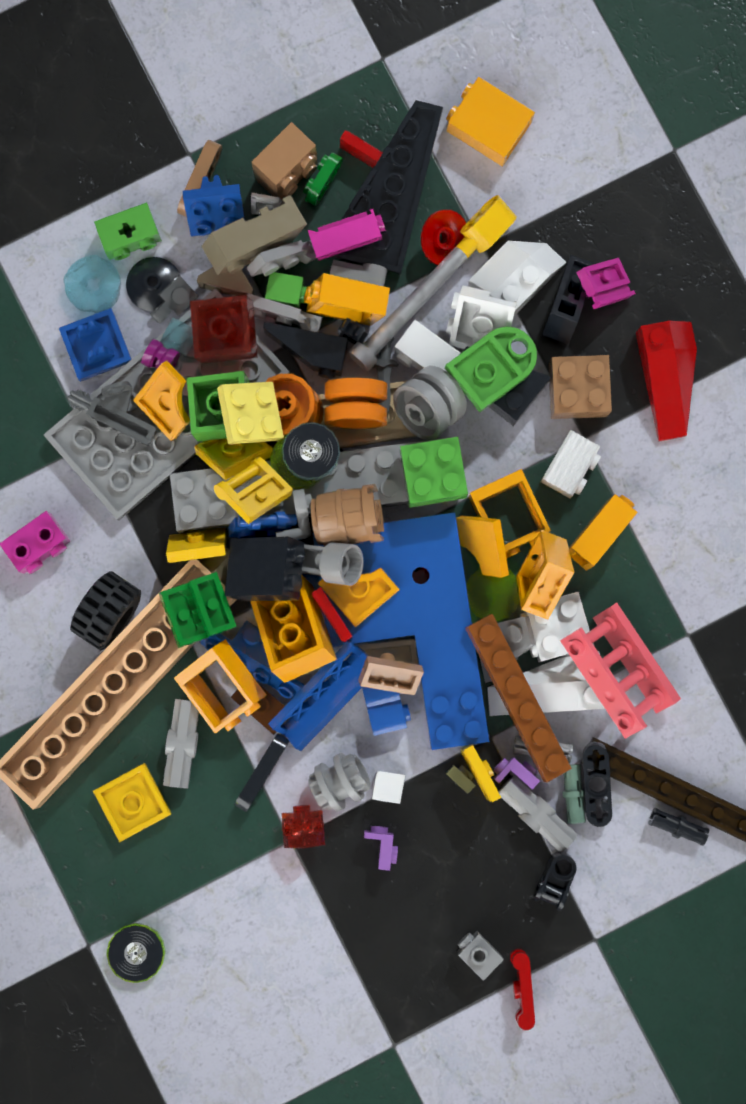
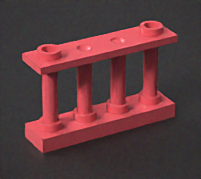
[560,603,681,738]

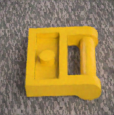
[214,457,293,524]

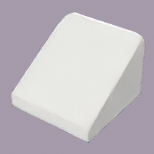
[251,193,282,215]
[372,770,405,804]

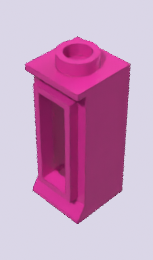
[308,209,386,261]

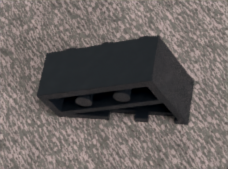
[463,346,552,427]

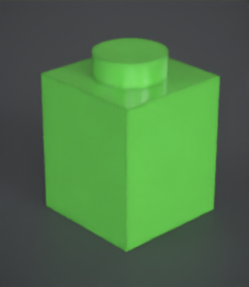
[265,272,307,309]

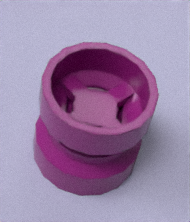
[141,339,180,369]

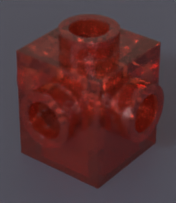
[281,805,325,848]

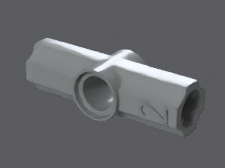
[163,699,199,788]
[498,775,578,853]

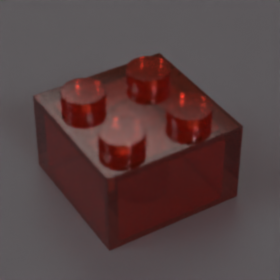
[190,295,258,364]

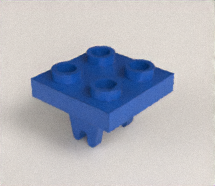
[182,175,245,237]
[59,308,132,382]

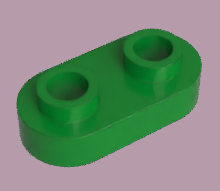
[303,152,343,206]

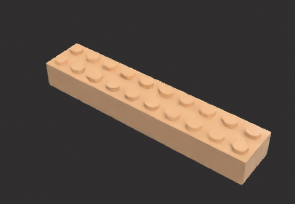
[0,559,236,810]

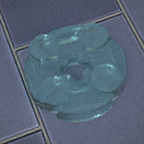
[63,255,121,313]

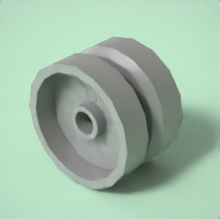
[393,366,467,440]

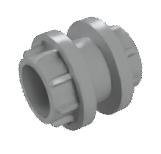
[308,753,371,812]

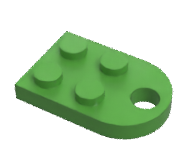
[445,327,537,412]

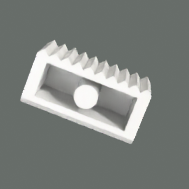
[541,430,601,498]

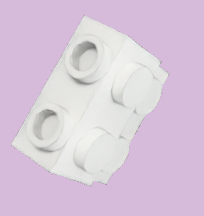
[446,285,517,349]
[520,592,594,662]

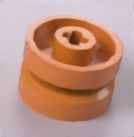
[265,374,324,441]
[324,378,387,429]

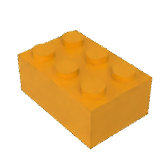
[250,575,337,683]

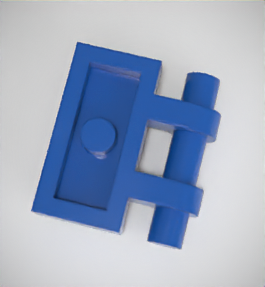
[228,511,297,538]

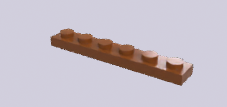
[465,614,572,783]

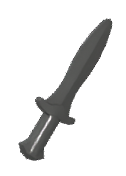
[372,337,399,418]

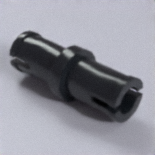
[648,808,710,846]

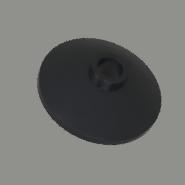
[126,257,181,312]

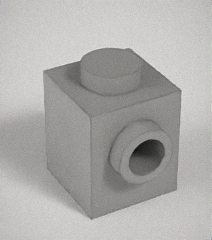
[457,931,504,981]

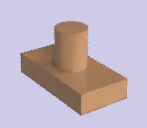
[358,653,424,695]

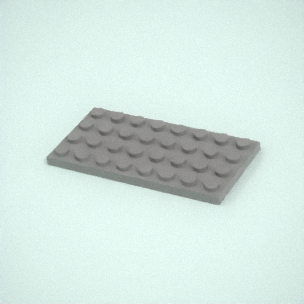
[44,288,290,521]

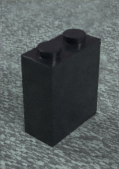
[225,536,305,601]

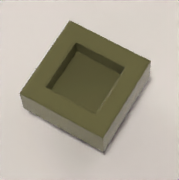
[445,765,476,794]

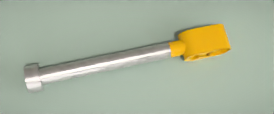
[348,195,517,372]

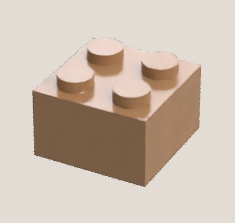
[252,122,318,200]
[548,355,612,419]

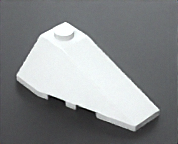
[487,652,605,716]

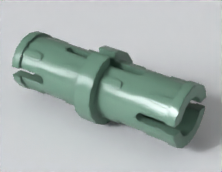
[562,764,586,824]

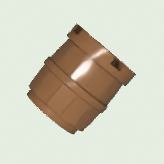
[311,484,384,547]

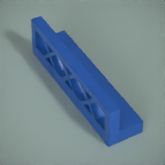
[268,640,368,751]

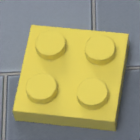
[217,382,284,444]

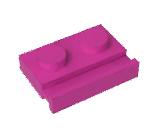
[576,258,636,309]

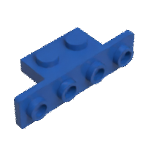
[200,620,305,699]

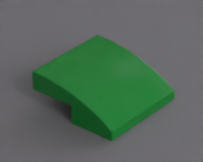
[159,572,237,648]

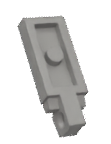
[247,240,316,277]
[244,293,322,332]

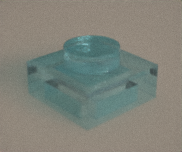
[160,317,199,357]

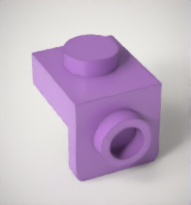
[493,757,540,790]
[364,826,398,870]

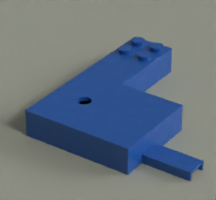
[302,512,489,750]

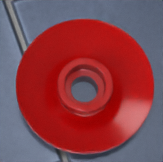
[421,210,466,265]

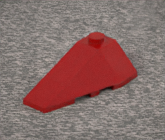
[636,321,697,442]

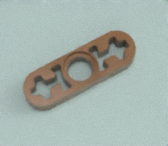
[177,140,222,217]

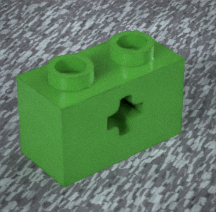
[94,202,162,260]

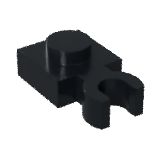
[338,318,368,345]

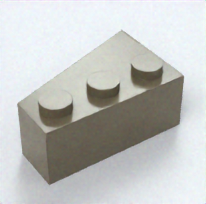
[201,195,307,275]

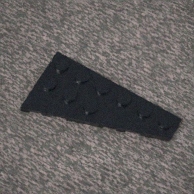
[332,100,443,274]

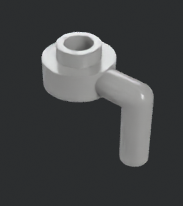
[276,489,311,540]

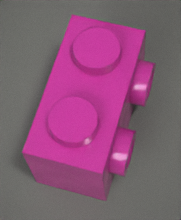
[0,511,70,574]

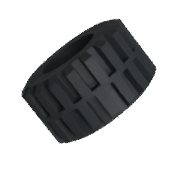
[70,571,141,651]

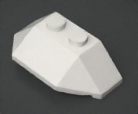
[469,241,567,316]

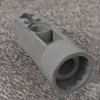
[302,542,363,586]

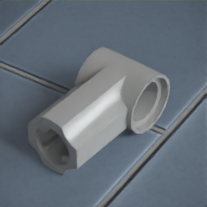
[330,260,387,286]

